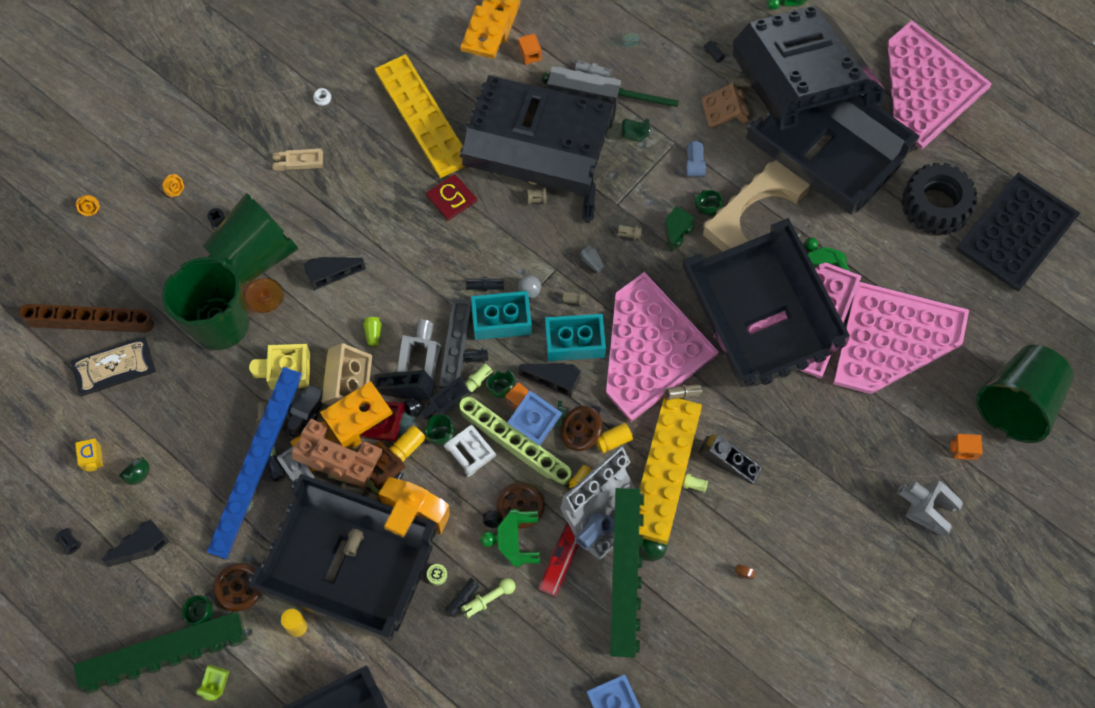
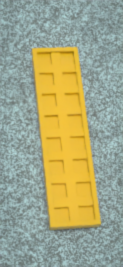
[374,54,465,178]
[639,396,702,545]

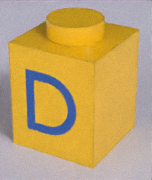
[75,438,103,472]

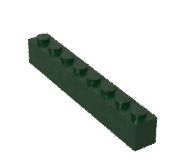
[610,488,644,658]
[73,612,248,694]

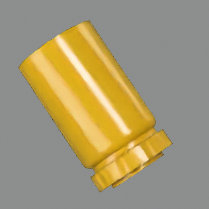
[596,423,633,454]
[389,425,426,462]
[281,609,307,637]

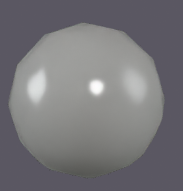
[518,275,541,298]

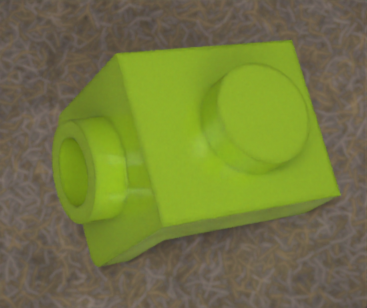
[196,664,229,701]

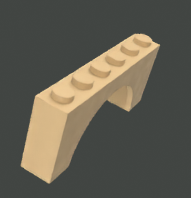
[703,160,811,251]

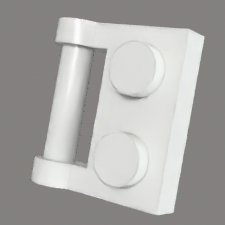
[444,425,496,477]

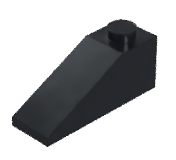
[303,257,366,290]
[518,363,581,397]
[373,370,435,400]

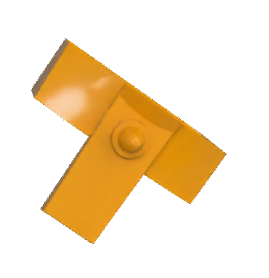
[379,477,450,537]

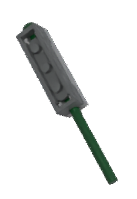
[541,66,679,107]

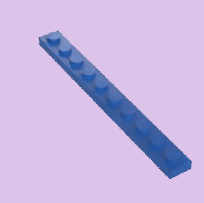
[207,367,303,560]

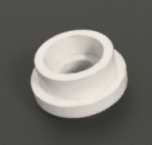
[313,88,331,106]

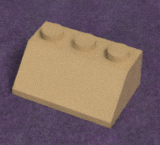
[321,343,372,409]

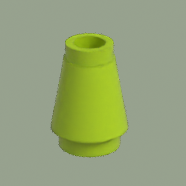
[363,317,382,346]

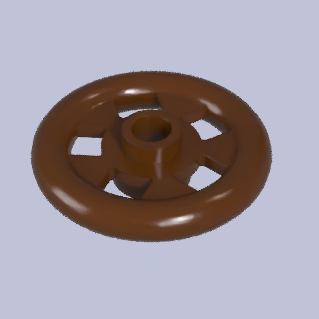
[560,406,602,451]
[497,483,544,529]
[213,563,261,612]

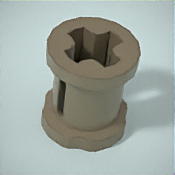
[528,188,547,205]

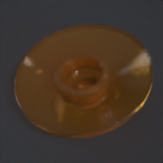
[245,278,284,313]

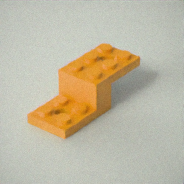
[461,0,520,59]
[290,381,392,474]

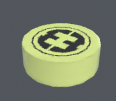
[427,564,447,585]

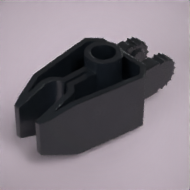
[287,385,322,437]

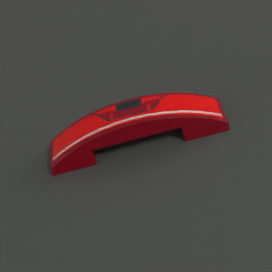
[538,522,579,598]

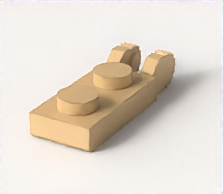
[272,149,323,171]

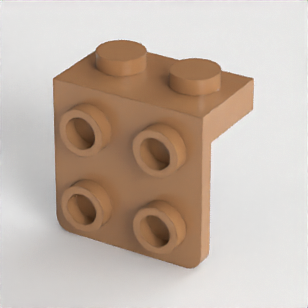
[702,83,750,128]

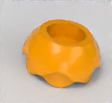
[162,174,184,197]
[75,195,100,216]

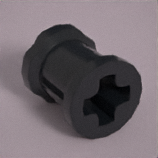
[207,208,225,230]
[54,528,81,555]

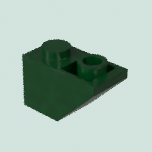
[664,206,695,252]

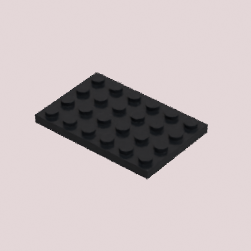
[956,172,1080,292]

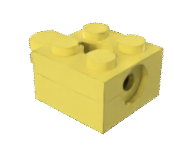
[249,344,310,390]

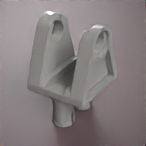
[397,319,442,379]
[897,481,963,536]

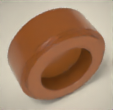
[734,564,756,580]

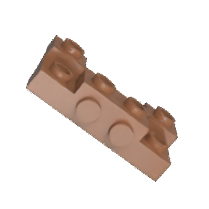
[292,419,382,489]

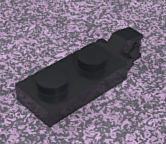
[420,376,472,420]

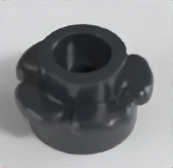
[404,397,421,416]
[482,510,502,528]

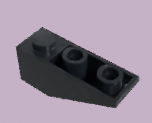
[698,434,762,484]
[101,519,170,567]

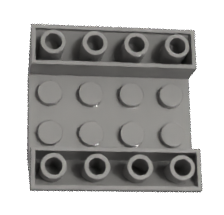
[560,446,635,560]

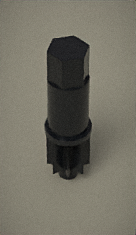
[582,182,596,223]

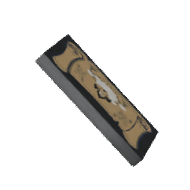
[70,337,156,397]

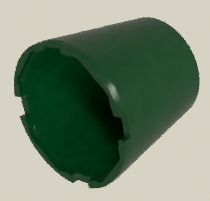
[202,193,299,287]
[162,257,249,350]
[976,345,1074,443]

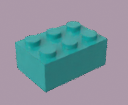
[471,291,532,340]
[545,314,606,362]

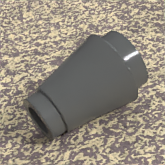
[579,245,605,274]

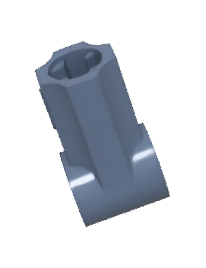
[686,141,706,177]
[574,512,614,550]

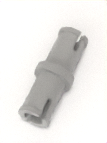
[575,60,612,78]

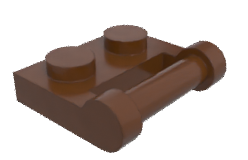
[370,441,406,490]

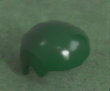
[695,190,723,216]
[486,370,515,398]
[424,414,455,445]
[119,457,150,485]
[639,539,668,562]
[181,595,213,626]

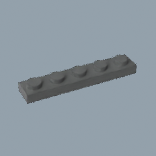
[439,299,472,389]

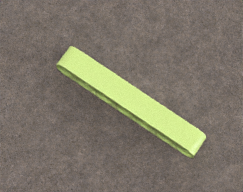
[460,397,571,486]

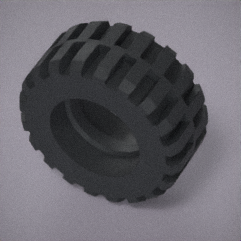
[902,163,978,236]

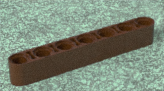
[19,304,154,333]

